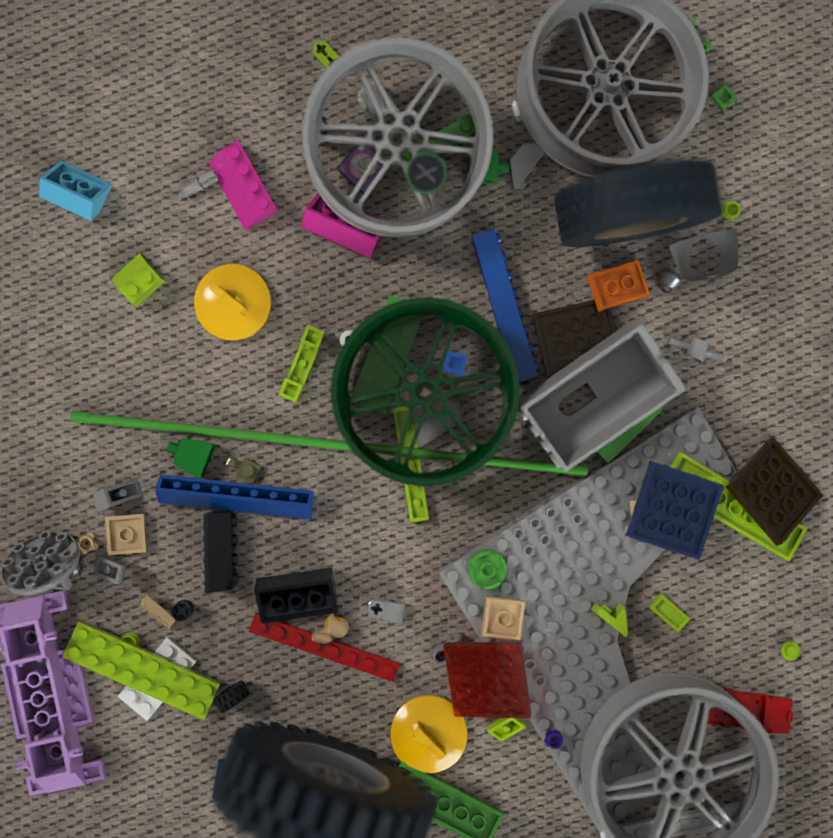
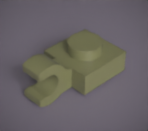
[226,457,262,483]

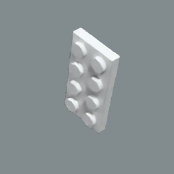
[117,636,197,721]

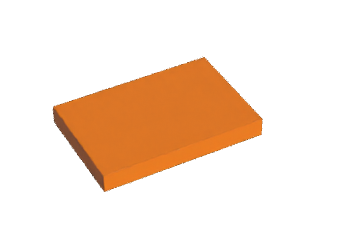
[586,259,650,312]

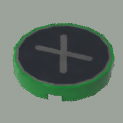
[406,152,447,195]

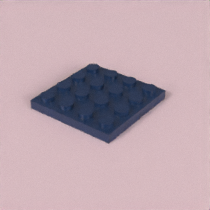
[625,461,724,560]

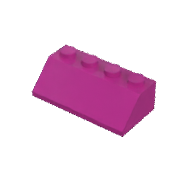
[209,140,278,230]
[301,193,382,259]

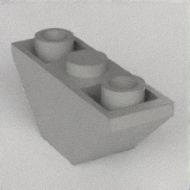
[509,143,548,193]

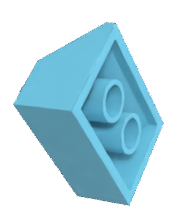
[39,161,112,221]

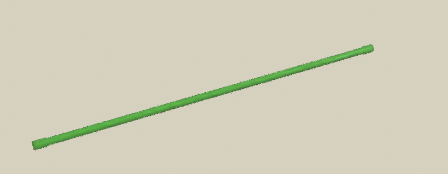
[71,411,588,477]

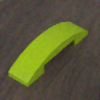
[278,324,325,403]

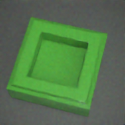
[710,84,738,111]

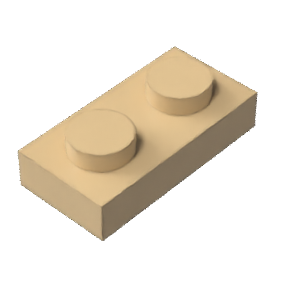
[140,595,176,629]

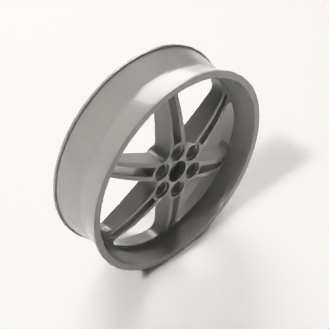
[516,0,709,177]
[302,38,493,237]
[580,673,779,838]

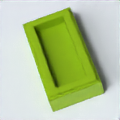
[649,593,691,633]

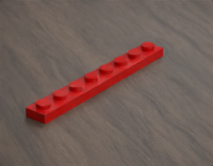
[249,613,400,682]

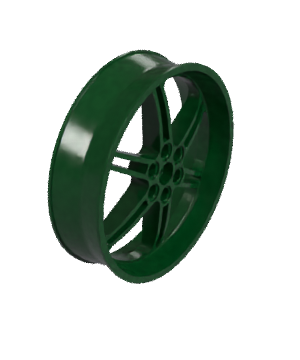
[331,297,520,486]

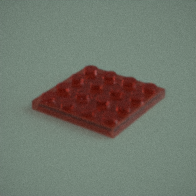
[443,642,532,718]

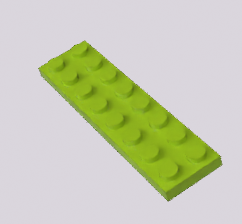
[670,452,808,562]
[62,620,221,720]

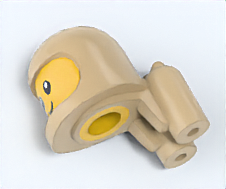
[312,613,349,644]

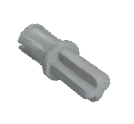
[181,170,218,198]

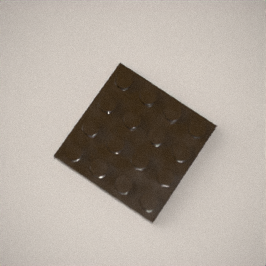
[532,300,616,379]
[725,438,823,546]

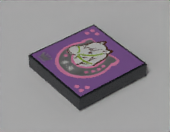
[336,145,390,195]

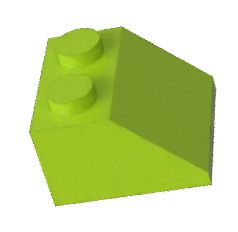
[112,253,165,307]

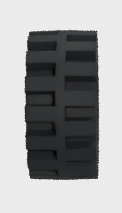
[213,680,250,713]

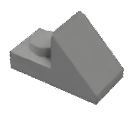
[94,556,128,585]

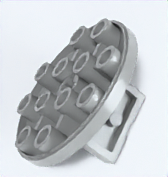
[1,531,80,595]

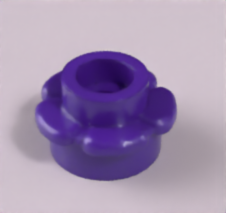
[544,729,563,749]

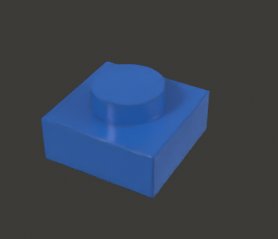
[443,351,468,376]

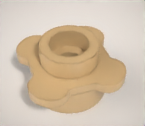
[76,532,99,554]

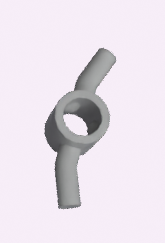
[669,337,728,363]

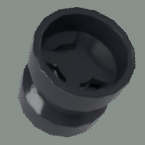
[171,599,194,621]

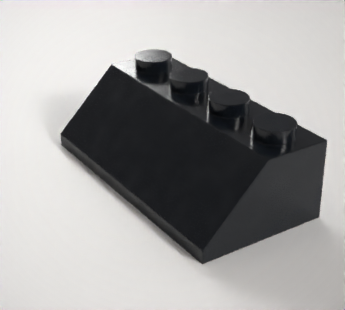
[203,511,239,593]
[254,568,338,623]

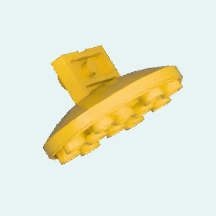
[194,264,271,341]
[390,694,467,773]

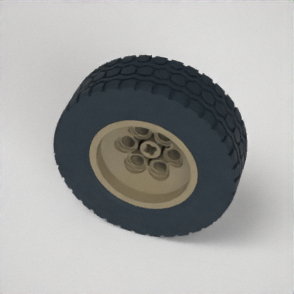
[554,159,722,247]

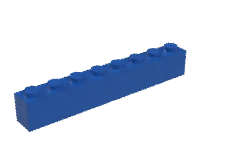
[471,229,540,382]
[155,474,314,519]

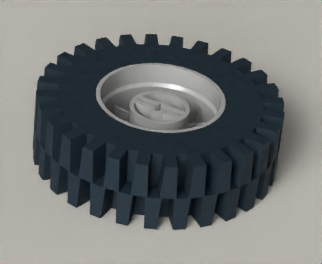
[212,721,438,838]

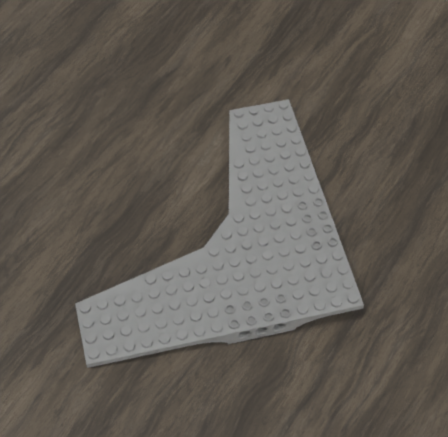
[438,407,737,833]

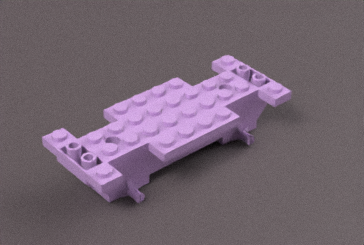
[0,590,107,796]

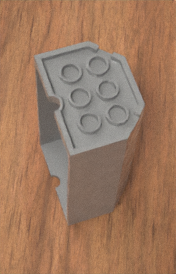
[518,320,686,472]

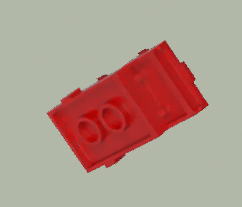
[707,688,793,734]

